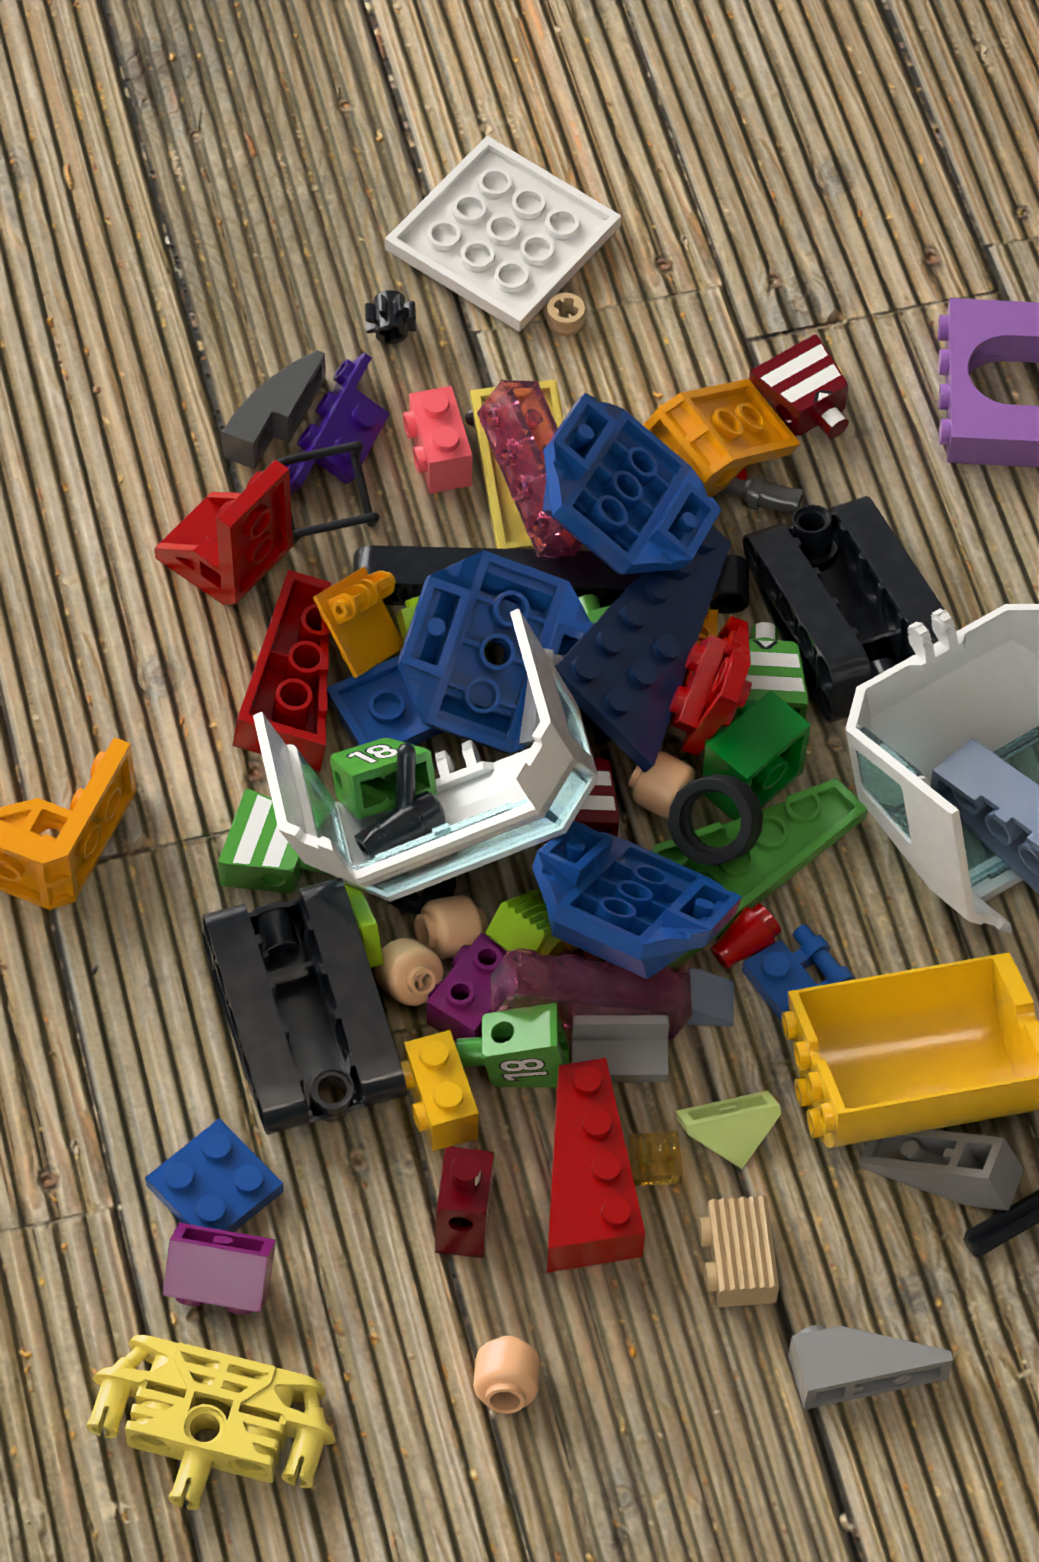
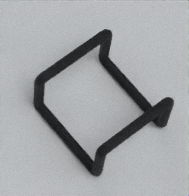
[277,441,380,544]

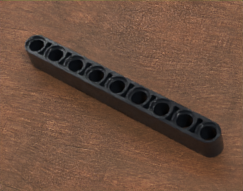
[353,545,750,614]

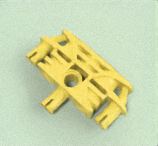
[86,1335,336,1510]

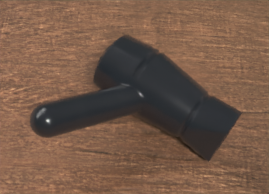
[354,743,446,861]

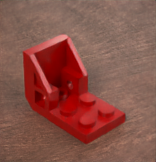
[154,460,293,605]

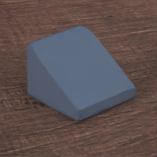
[686,968,734,1026]

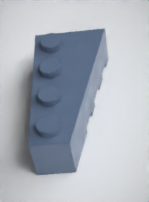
[930,738,1039,894]

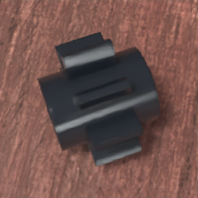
[365,290,416,344]

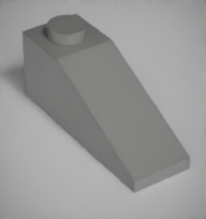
[859,1130,1024,1211]
[788,1325,954,1410]

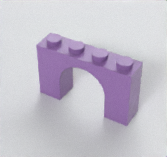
[937,298,1039,467]

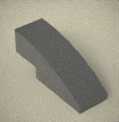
[222,350,326,469]

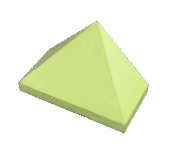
[676,1090,781,1169]

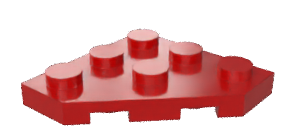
[681,616,752,756]

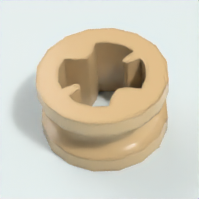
[546,293,585,336]

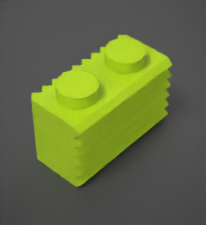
[485,887,578,968]

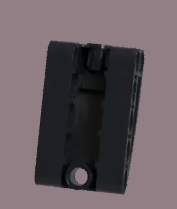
[742,496,956,723]
[202,878,407,1135]

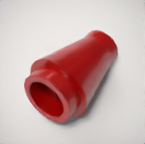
[710,903,781,969]

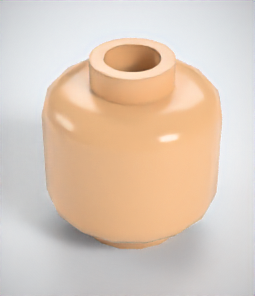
[628,751,696,819]
[414,895,488,959]
[374,938,444,1006]
[473,1336,540,1414]

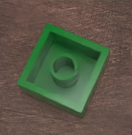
[702,690,811,820]

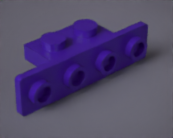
[285,352,390,494]

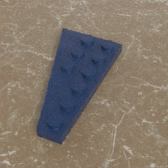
[554,525,731,772]

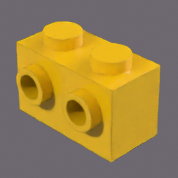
[400,1030,479,1151]

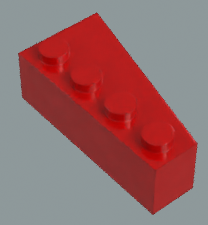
[232,570,332,772]
[546,1058,645,1273]

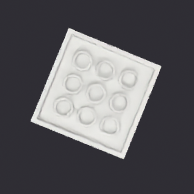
[385,136,621,332]

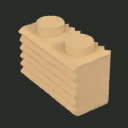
[698,1195,779,1308]

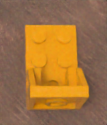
[643,379,801,497]
[0,737,137,910]

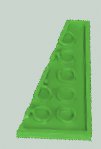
[652,778,868,978]

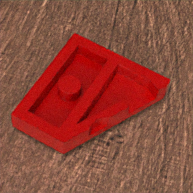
[669,635,728,732]

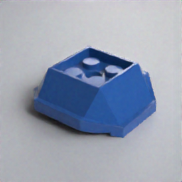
[543,393,721,575]
[397,550,593,755]
[532,820,742,979]

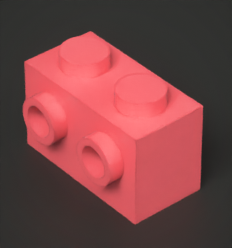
[403,386,473,494]

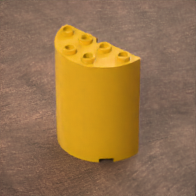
[781,952,1039,1148]

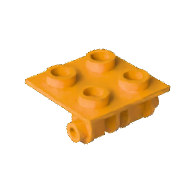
[313,566,403,678]

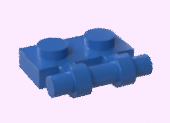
[742,924,855,1022]

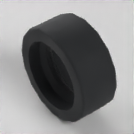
[668,774,763,866]

